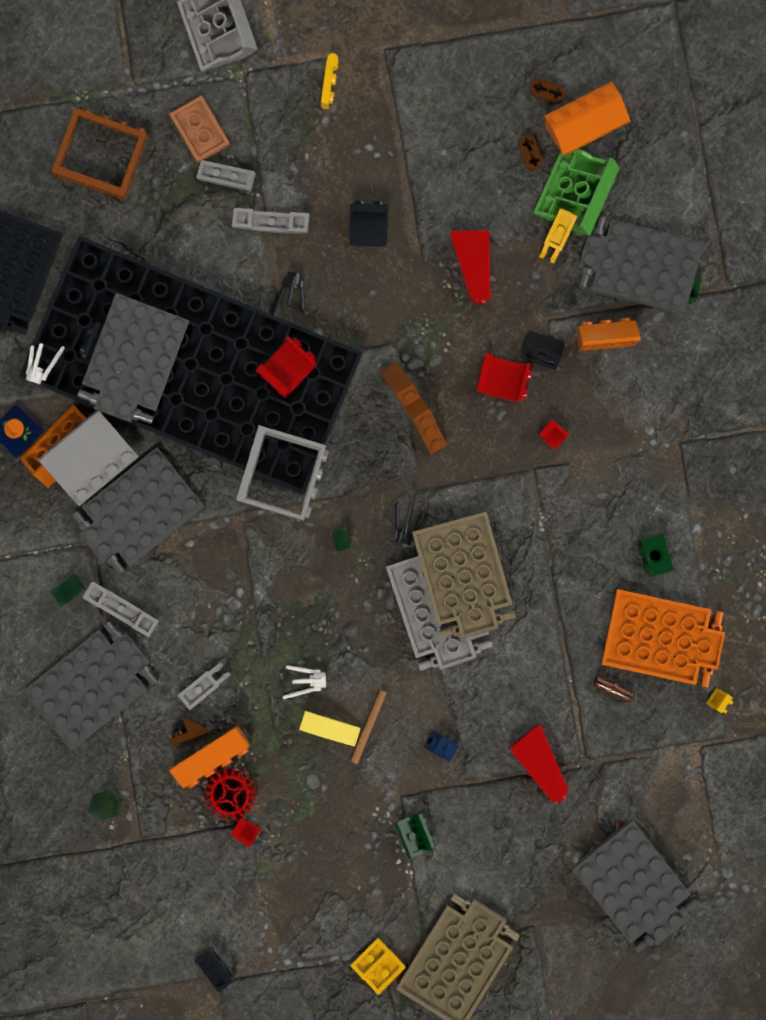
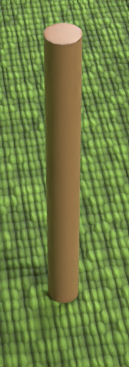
[351,690,387,764]

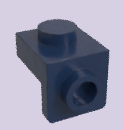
[424,731,459,762]

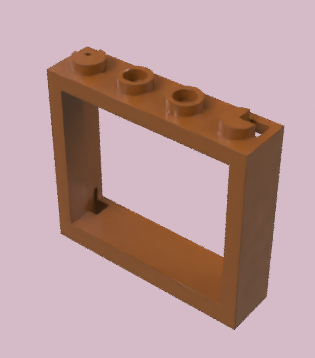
[51,108,149,201]

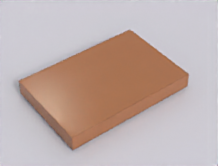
[169,95,230,163]

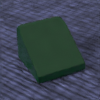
[332,529,351,551]

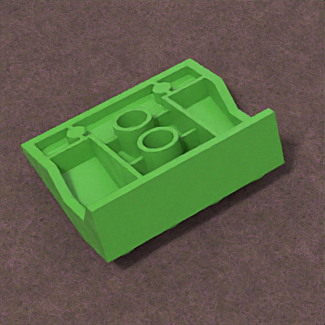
[533,149,619,236]

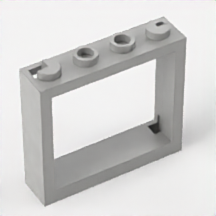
[236,425,329,521]

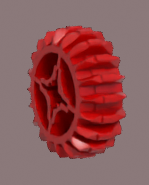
[204,768,257,821]

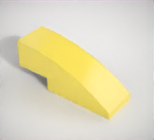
[299,711,361,747]

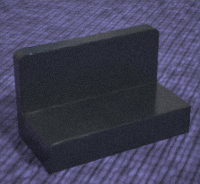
[520,331,565,370]

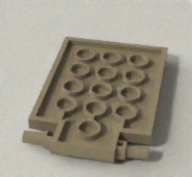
[412,512,516,639]
[396,893,520,1020]

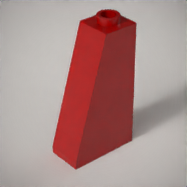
[450,230,491,305]
[508,724,569,803]

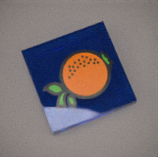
[0,404,44,458]

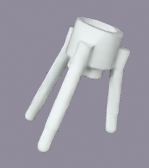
[26,343,65,384]
[282,665,326,699]

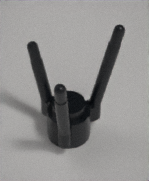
[271,272,304,315]
[394,501,425,545]

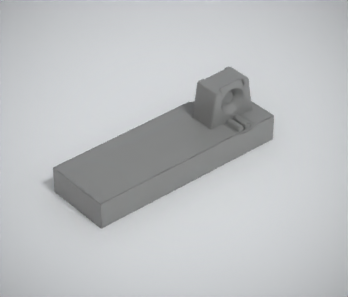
[196,160,256,192]

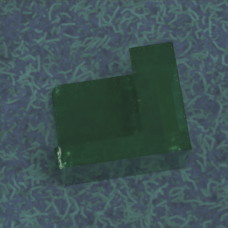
[88,790,122,821]

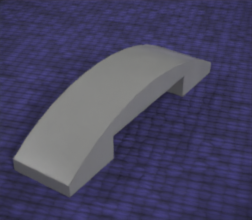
[232,208,310,234]
[82,581,159,637]

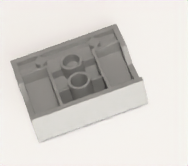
[177,0,258,72]
[38,410,139,506]

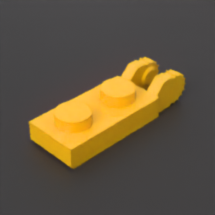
[321,53,339,110]
[539,208,578,264]

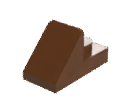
[170,716,210,746]

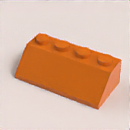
[545,81,630,156]
[19,405,87,488]
[169,726,250,788]

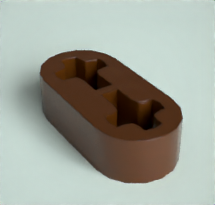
[530,79,565,104]
[519,135,543,172]

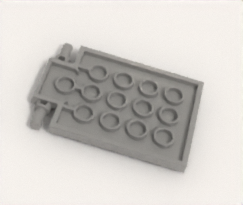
[386,556,493,671]

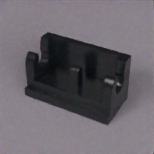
[194,947,235,992]

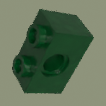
[637,533,674,577]

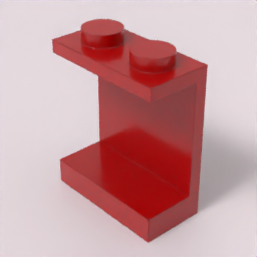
[256,336,317,398]
[476,353,533,403]

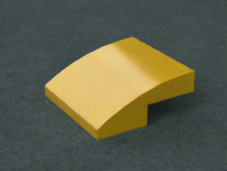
[350,938,407,995]

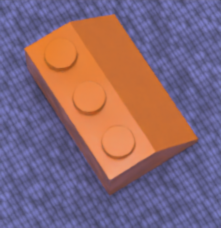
[577,318,641,351]

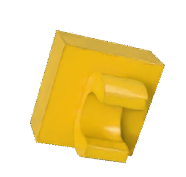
[706,688,733,713]

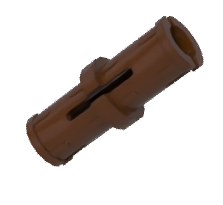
[593,675,634,703]

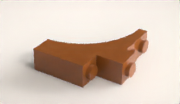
[380,362,447,455]

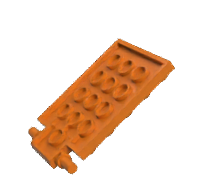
[601,589,725,688]

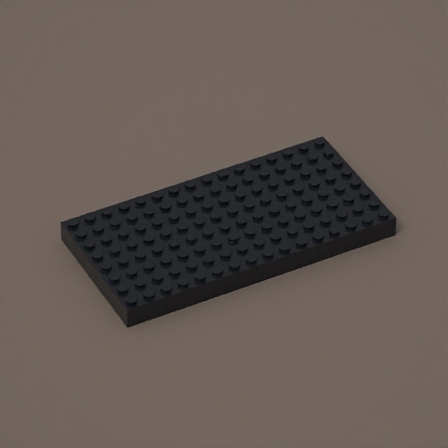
[19,236,363,496]

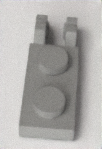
[177,662,231,710]

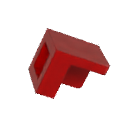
[538,420,569,450]
[230,818,261,847]

